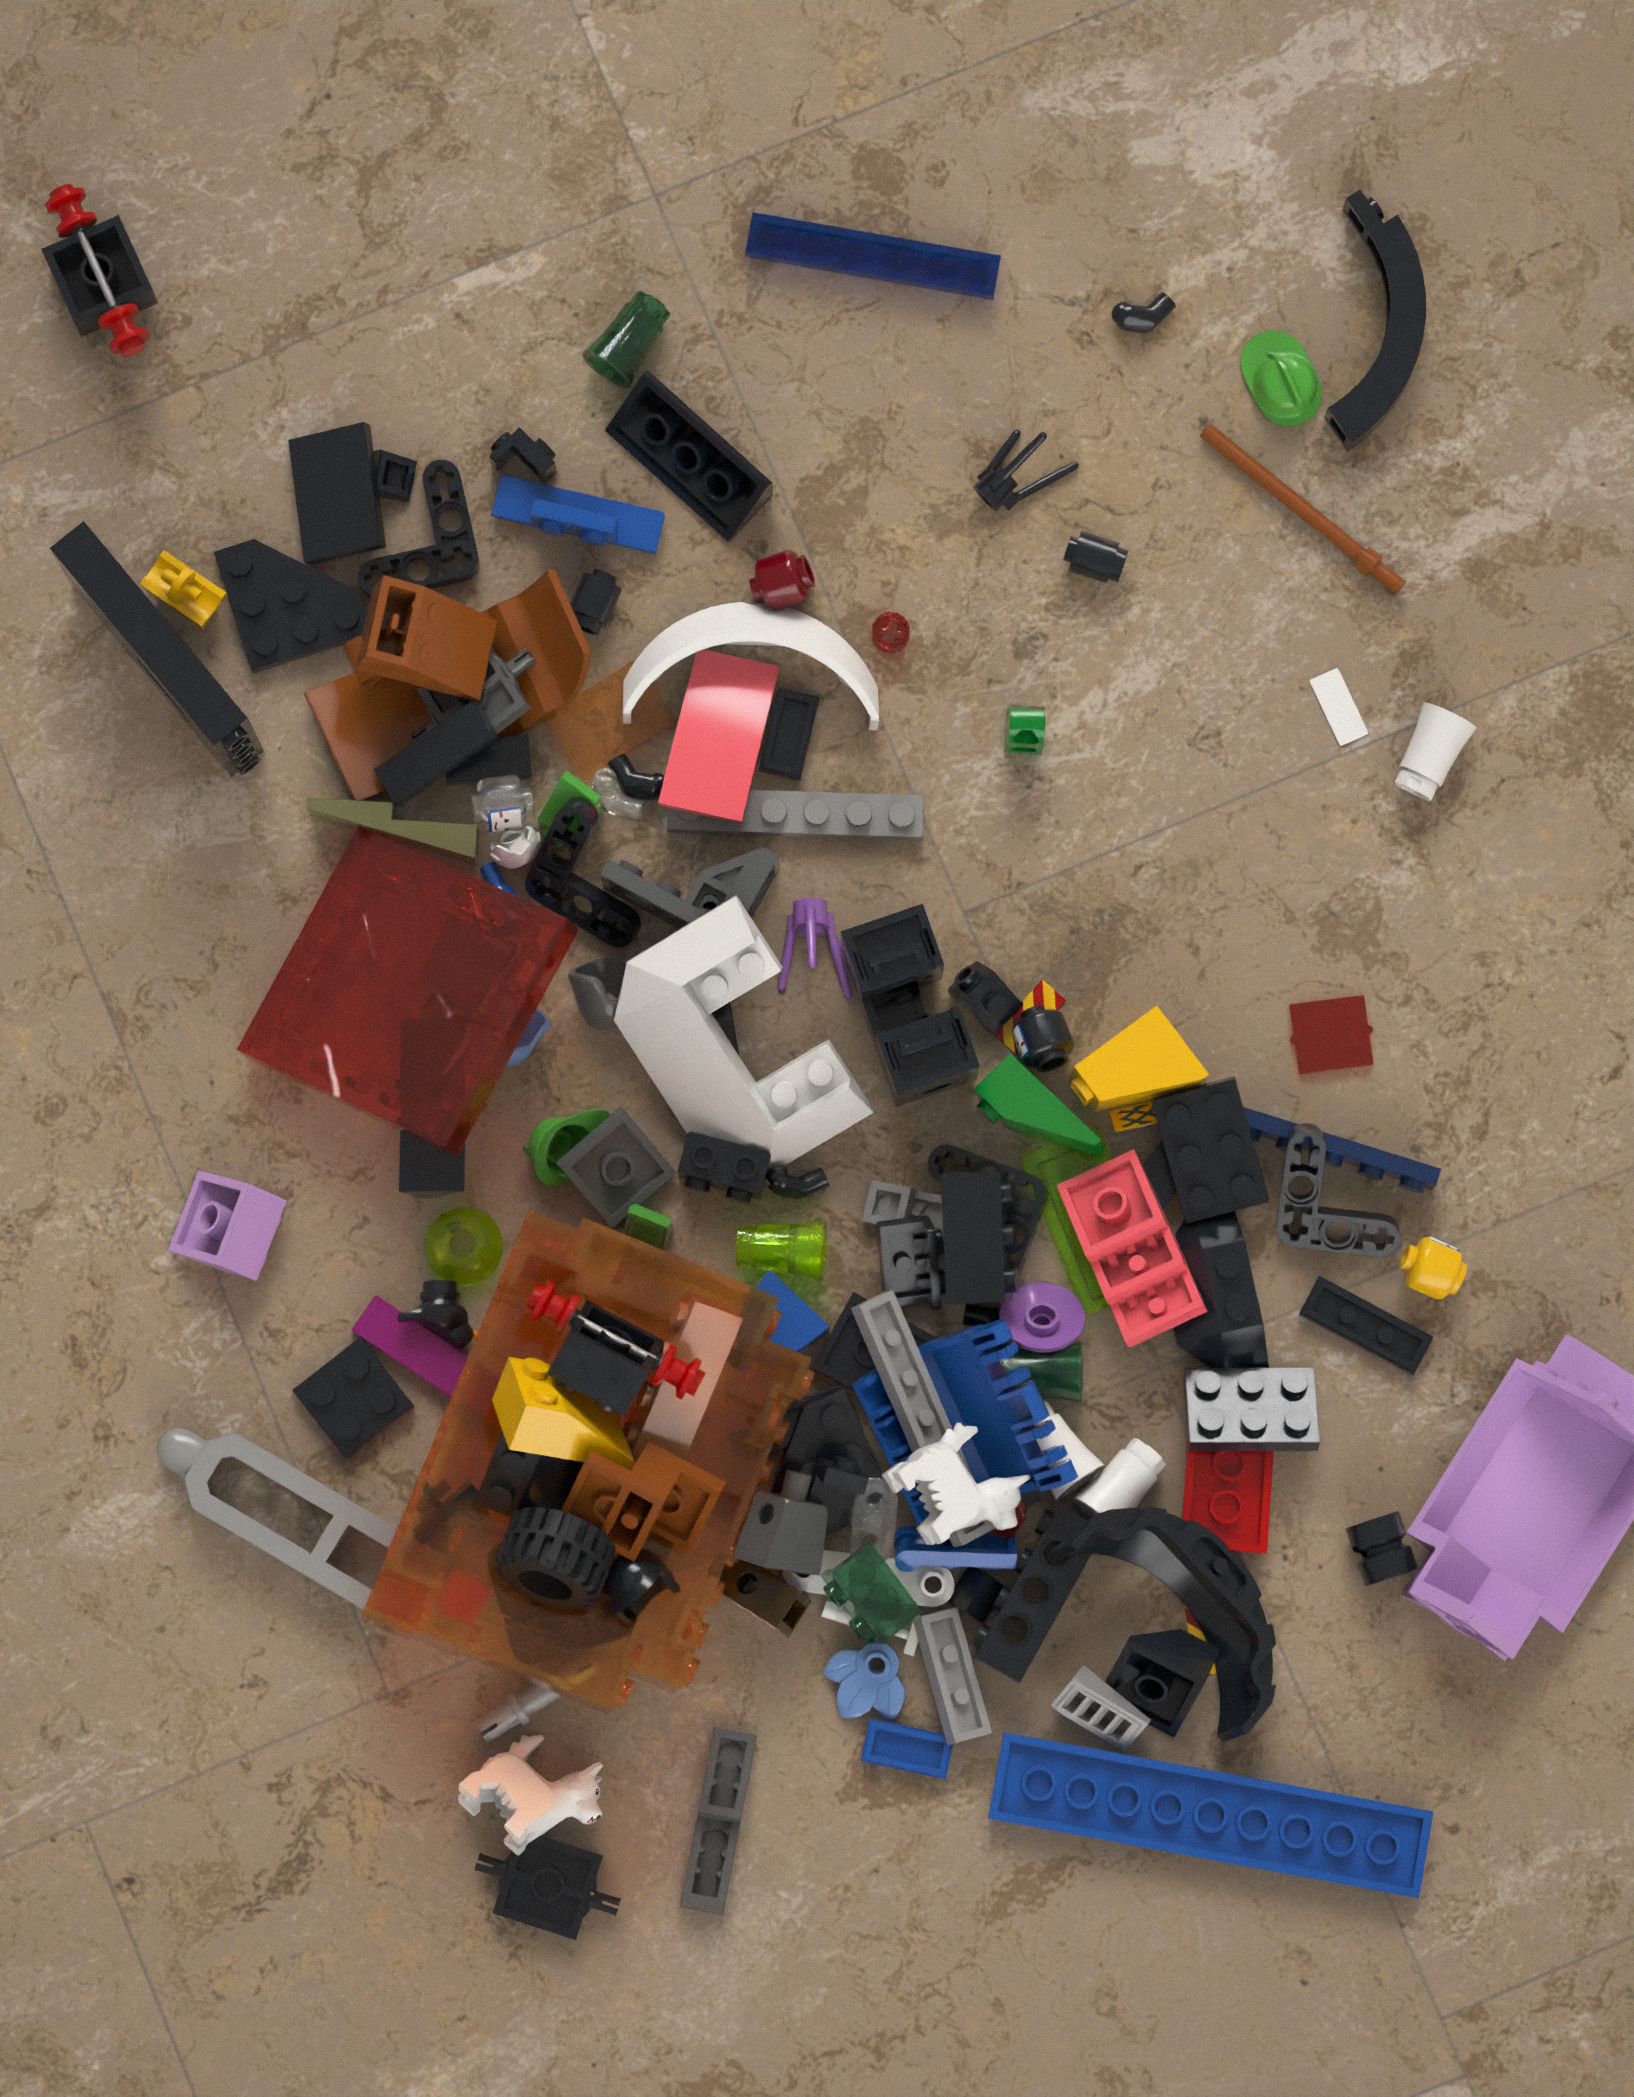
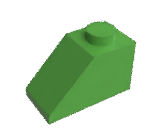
[537,771,604,849]

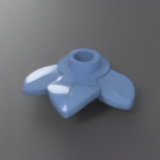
[823,1641,905,1721]

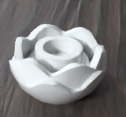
[490,826,541,869]

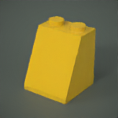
[1069,1006,1209,1112]

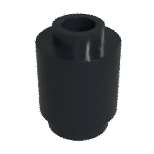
[1063,531,1129,583]
[570,569,622,635]

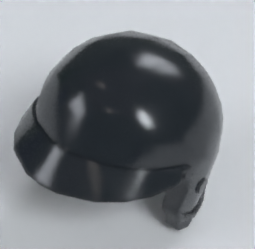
[601,1548,681,1626]

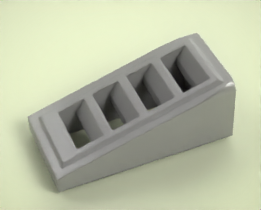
[1051,1665,1151,1752]

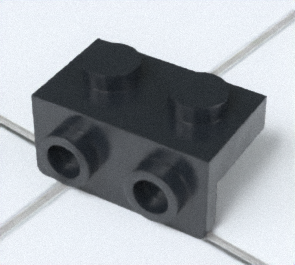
[677,1131,771,1204]
[877,1215,946,1310]

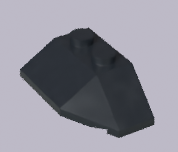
[1173,1211,1269,1368]

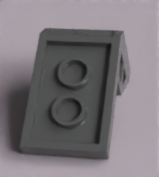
[600,847,779,930]

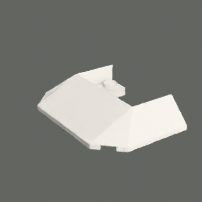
[614,895,874,1170]

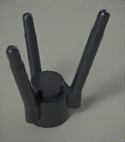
[973,430,1079,511]

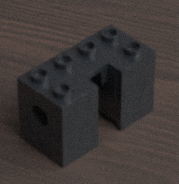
[840,904,980,1107]

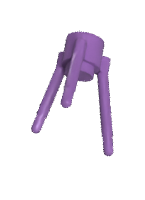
[777,898,852,999]

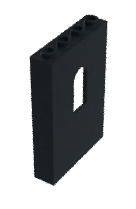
[50,521,264,777]

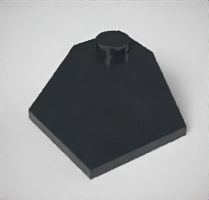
[1105,1629,1220,1737]

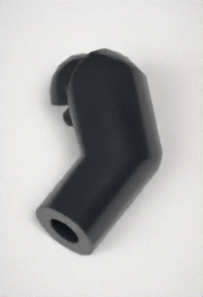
[607,753,665,801]

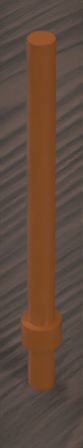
[1200,423,1406,595]

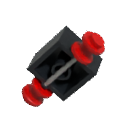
[41,184,158,357]
[525,1280,706,1416]

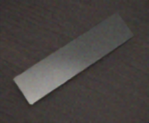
[680,1727,757,1915]

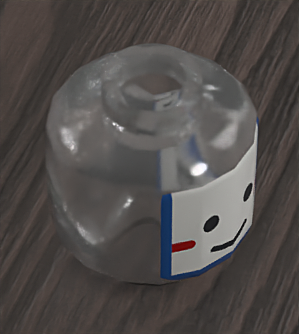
[471,775,534,833]

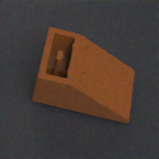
[355,575,497,702]

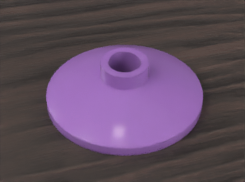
[999,1282,1085,1352]

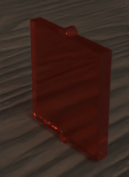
[1289,995,1374,1075]

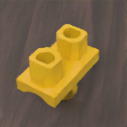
[139,550,227,629]

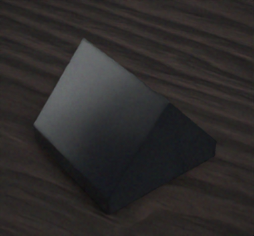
[947,1567,1004,1624]

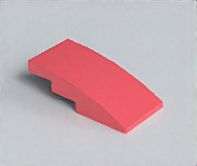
[658,649,780,825]
[1056,1149,1208,1348]

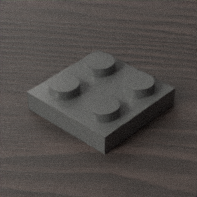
[556,1107,676,1229]

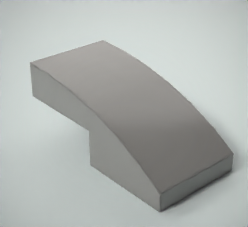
[862,1180,943,1234]

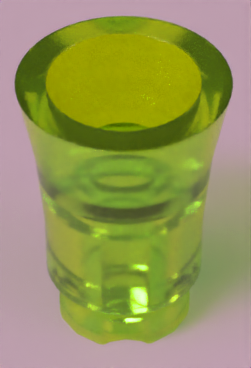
[736,1221,827,1281]

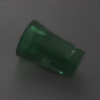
[582,291,670,388]
[999,1342,1083,1403]

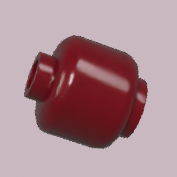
[749,550,815,611]

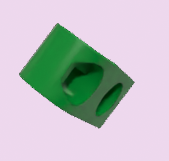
[1004,705,1046,755]

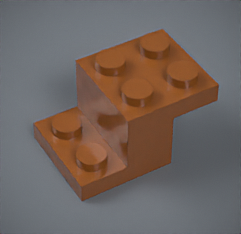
[561,1441,726,1562]

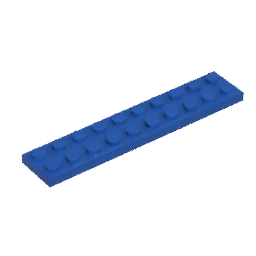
[988,1732,1434,1898]

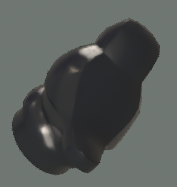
[398,1280,478,1348]

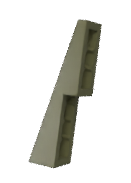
[307,798,479,865]

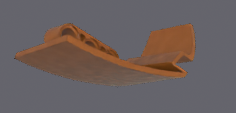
[304,569,592,801]

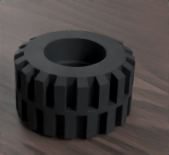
[494,1507,616,1609]

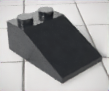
[474,1431,635,1518]

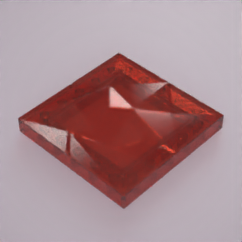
[236,826,579,1157]

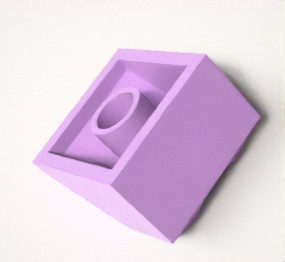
[168,1170,287,1281]

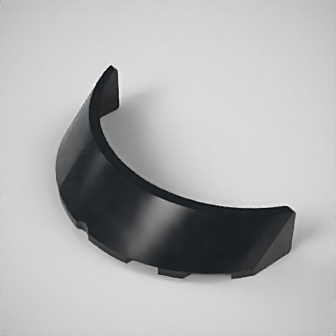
[1048,1506,1276,1742]

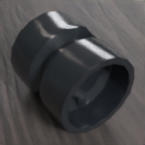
[1346,1511,1418,1586]

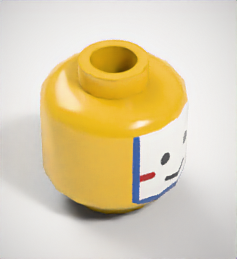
[1399,1237,1467,1300]

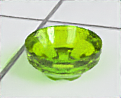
[425,1207,503,1286]

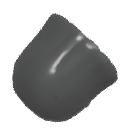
[568,957,628,1030]

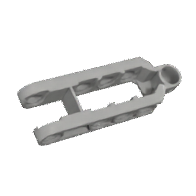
[157,1428,424,1619]

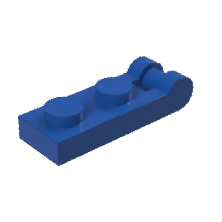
[893,1526,1017,1572]

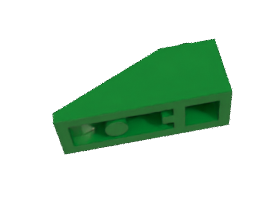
[974,1053,1105,1157]

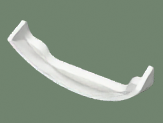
[622,602,879,730]

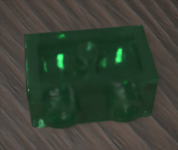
[821,1542,922,1644]

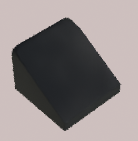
[374,449,417,502]

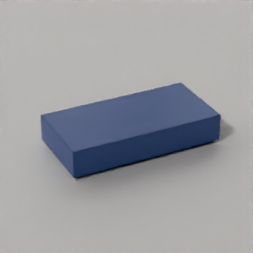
[861,1718,953,1780]

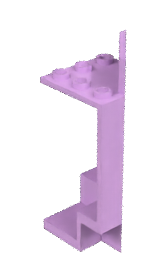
[1402,1334,1634,1661]

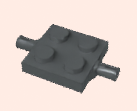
[411,647,536,741]

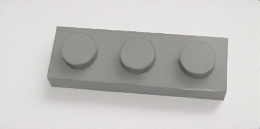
[913,1607,992,1746]

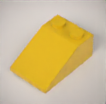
[492,1357,635,1470]

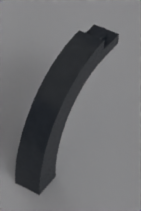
[1324,190,1426,452]

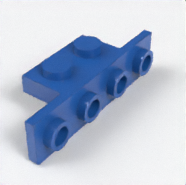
[491,475,665,554]

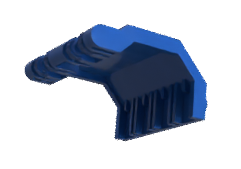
[852,1319,1078,1526]

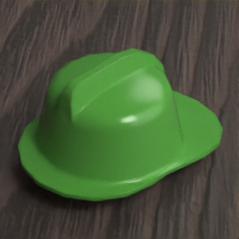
[1240,330,1322,427]
[523,1109,611,1187]

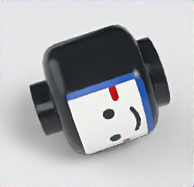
[1012,1005,1074,1072]

